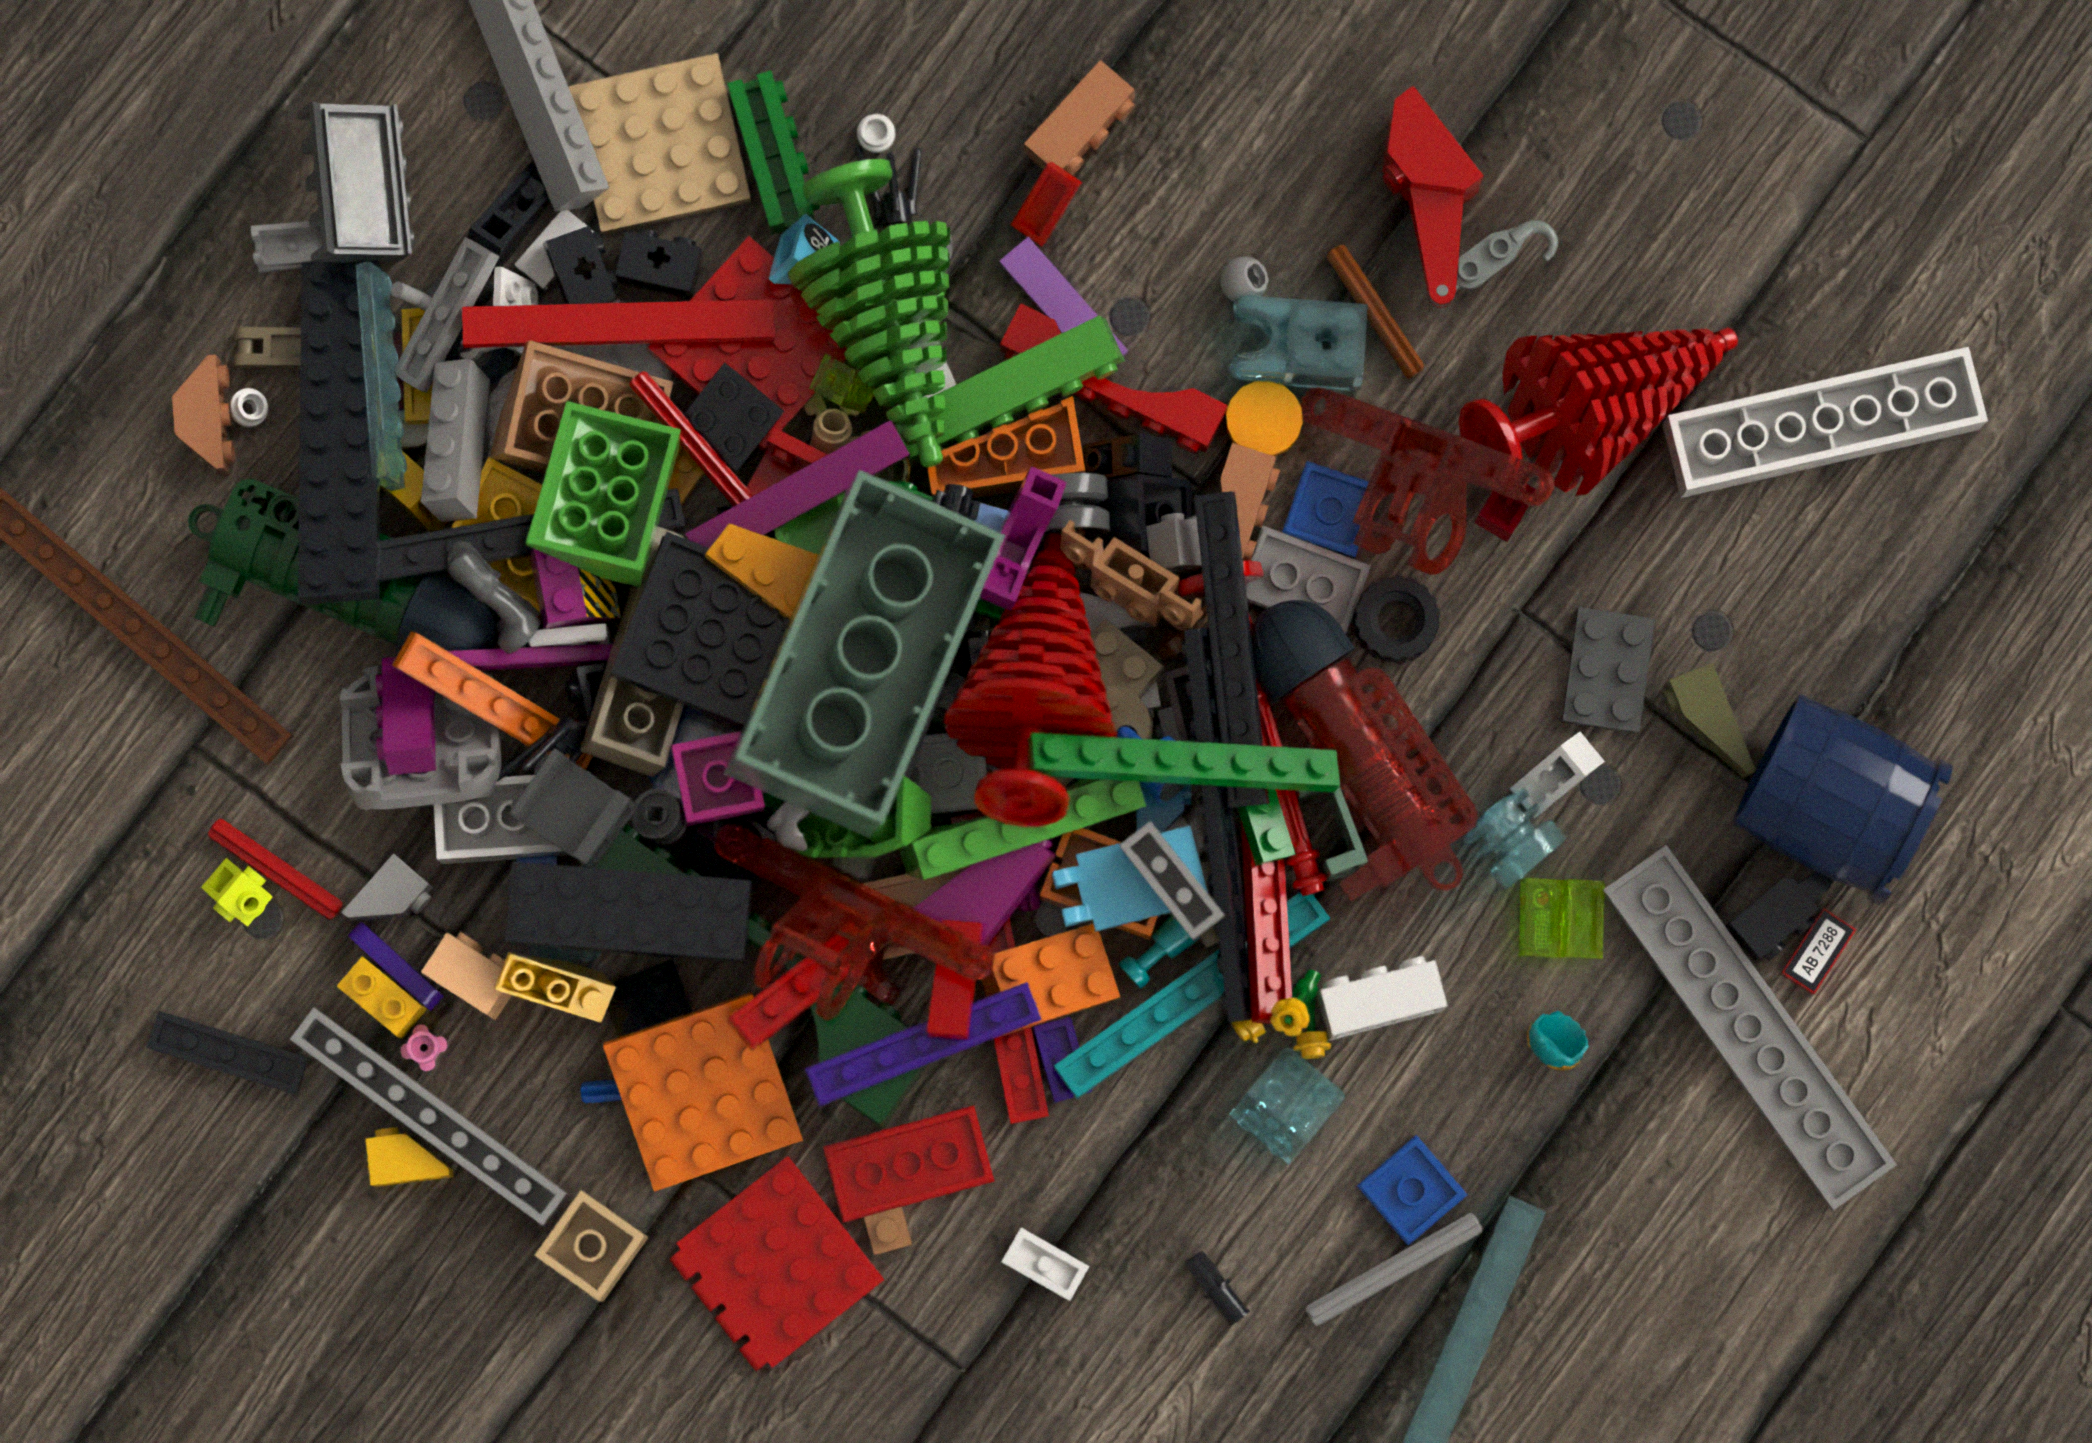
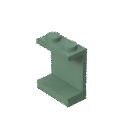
[1296,786,1368,883]

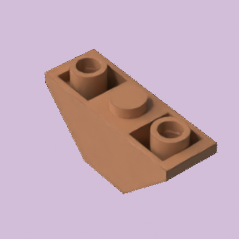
[172,354,235,476]

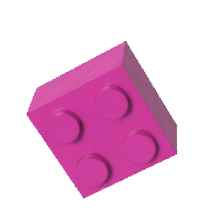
[671,731,765,826]

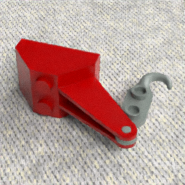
[1382,86,1558,308]

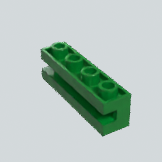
[727,70,820,235]

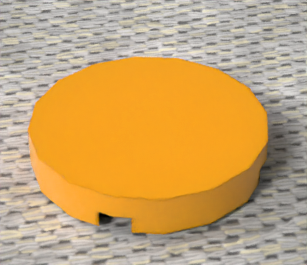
[1226,381,1303,456]

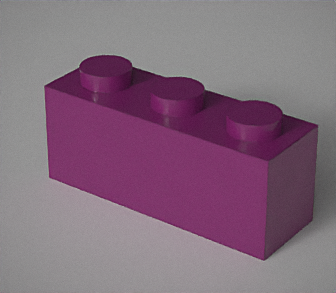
[375,657,436,775]

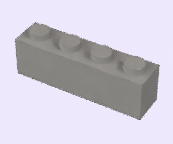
[421,358,490,522]

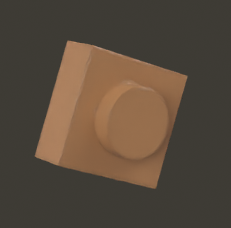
[864,1207,912,1256]

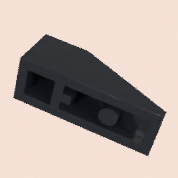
[467,159,551,276]

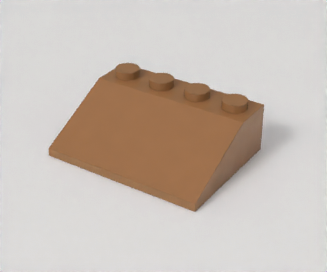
[490,340,673,474]

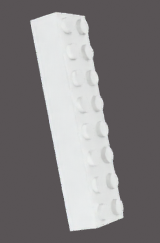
[1663,347,1988,498]

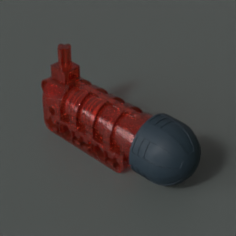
[1250,600,1477,902]

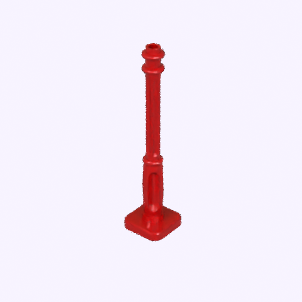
[1178,560,1327,897]

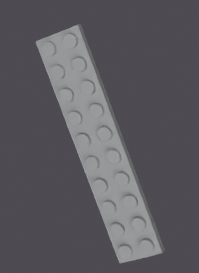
[1602,845,1897,1211]

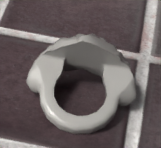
[767,801,810,851]

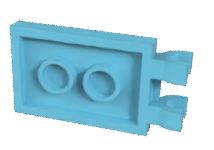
[1052,826,1208,932]

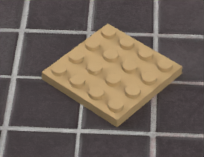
[569,53,751,235]

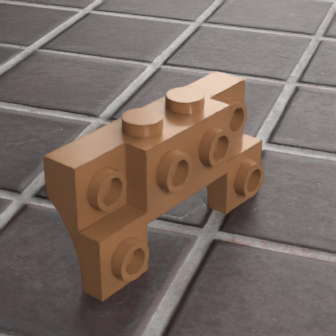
[1060,520,1208,631]

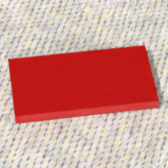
[823,1105,995,1223]

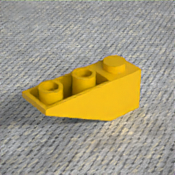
[494,952,616,1023]

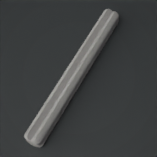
[1305,1213,1482,1326]

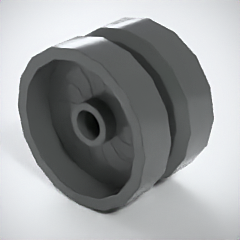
[1040,473,1111,542]

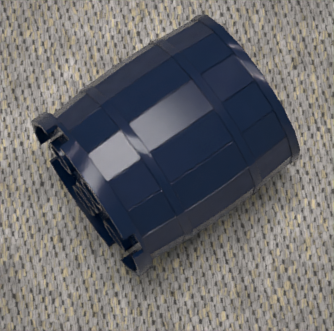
[1732,694,1953,905]

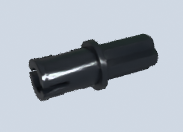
[1186,1251,1250,1326]

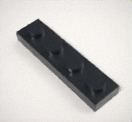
[146,1011,310,1095]

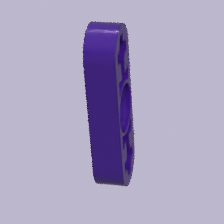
[348,921,444,1011]

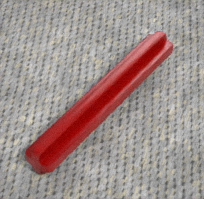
[208,819,343,920]

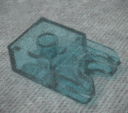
[1229,296,1368,391]

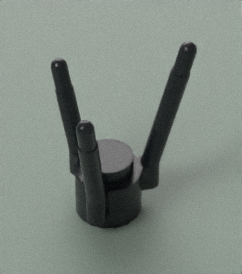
[854,145,922,227]
[497,716,586,781]

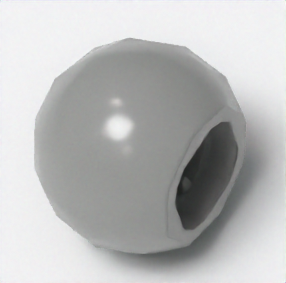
[1220,257,1269,304]

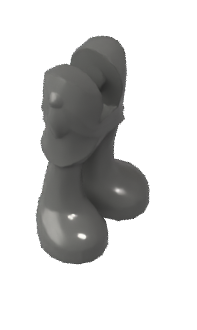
[448,541,541,654]

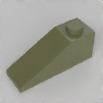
[1662,663,1756,779]

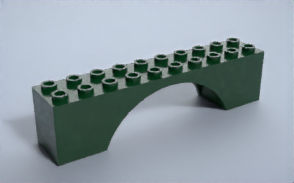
[580,824,928,1128]

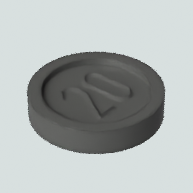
[1035,902,1072,937]

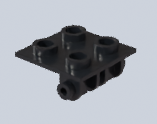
[684,362,785,472]
[607,959,693,1037]

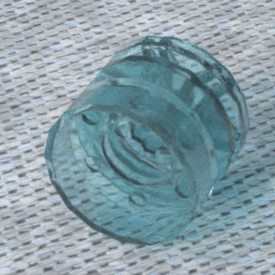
[1462,788,1567,891]

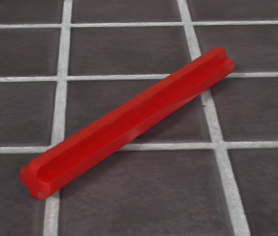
[629,371,753,507]

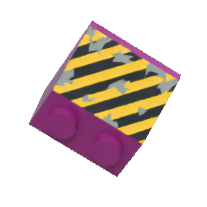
[529,548,621,629]

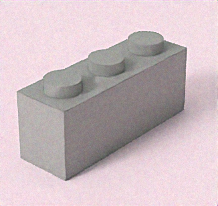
[1119,821,1225,941]

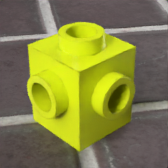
[201,858,273,927]

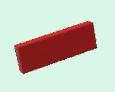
[927,920,983,1040]

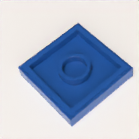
[1282,461,1379,559]
[1357,1135,1468,1246]

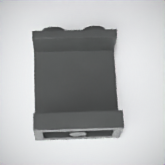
[510,748,638,868]

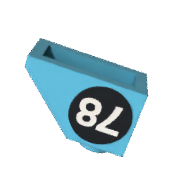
[769,213,840,284]

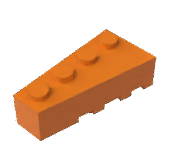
[927,396,1085,498]

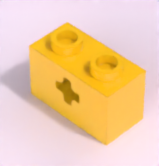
[337,956,427,1039]

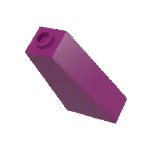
[903,839,1057,956]

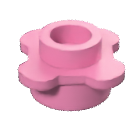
[401,1025,447,1071]

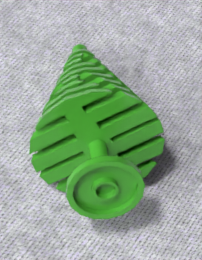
[788,159,950,467]

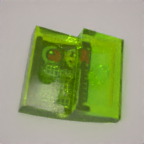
[1519,878,1605,959]

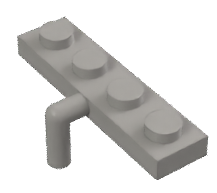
[391,237,500,393]

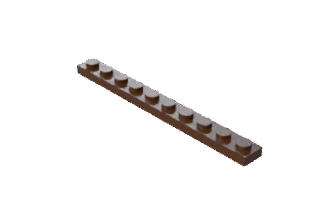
[0,488,294,765]

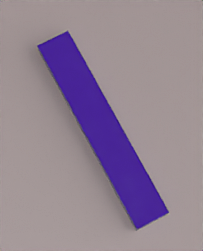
[805,982,1042,1106]

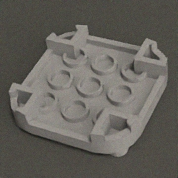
[339,665,501,810]

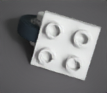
[445,267,538,386]

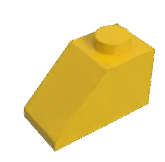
[365,1128,454,1187]

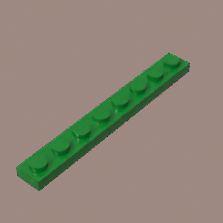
[1028,733,1340,792]

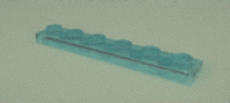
[356,261,407,491]

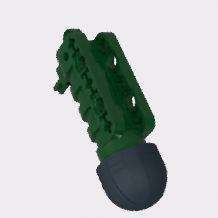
[188,479,497,656]

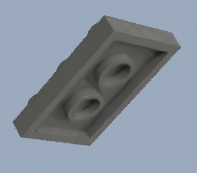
[1561,607,1655,734]

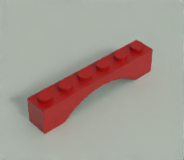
[1000,303,1228,453]

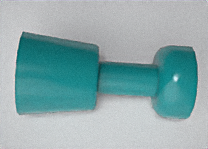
[1118,914,1200,990]

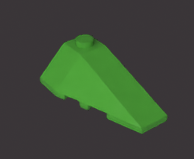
[775,775,931,858]

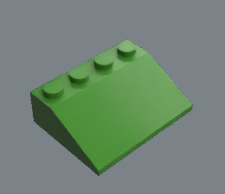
[526,401,681,588]

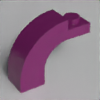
[979,466,1067,611]

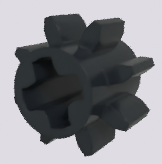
[932,484,980,521]

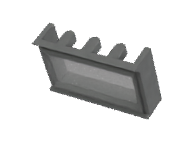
[297,101,414,263]

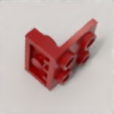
[746,427,827,496]

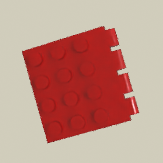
[669,1156,885,1372]

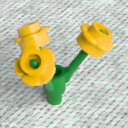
[1231,969,1331,1059]

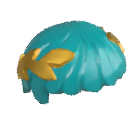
[1527,1011,1589,1071]

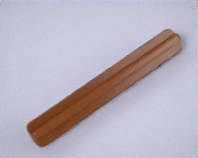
[1327,244,1424,379]

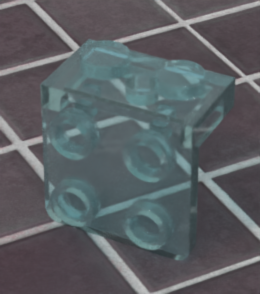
[1229,1048,1345,1165]

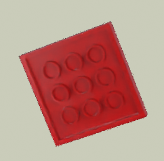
[647,236,847,452]

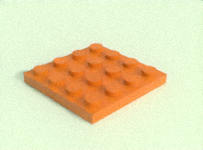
[603,992,803,1192]

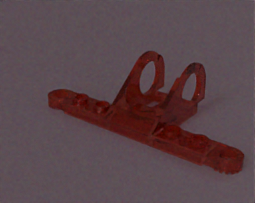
[1300,386,1553,575]
[715,824,995,1020]

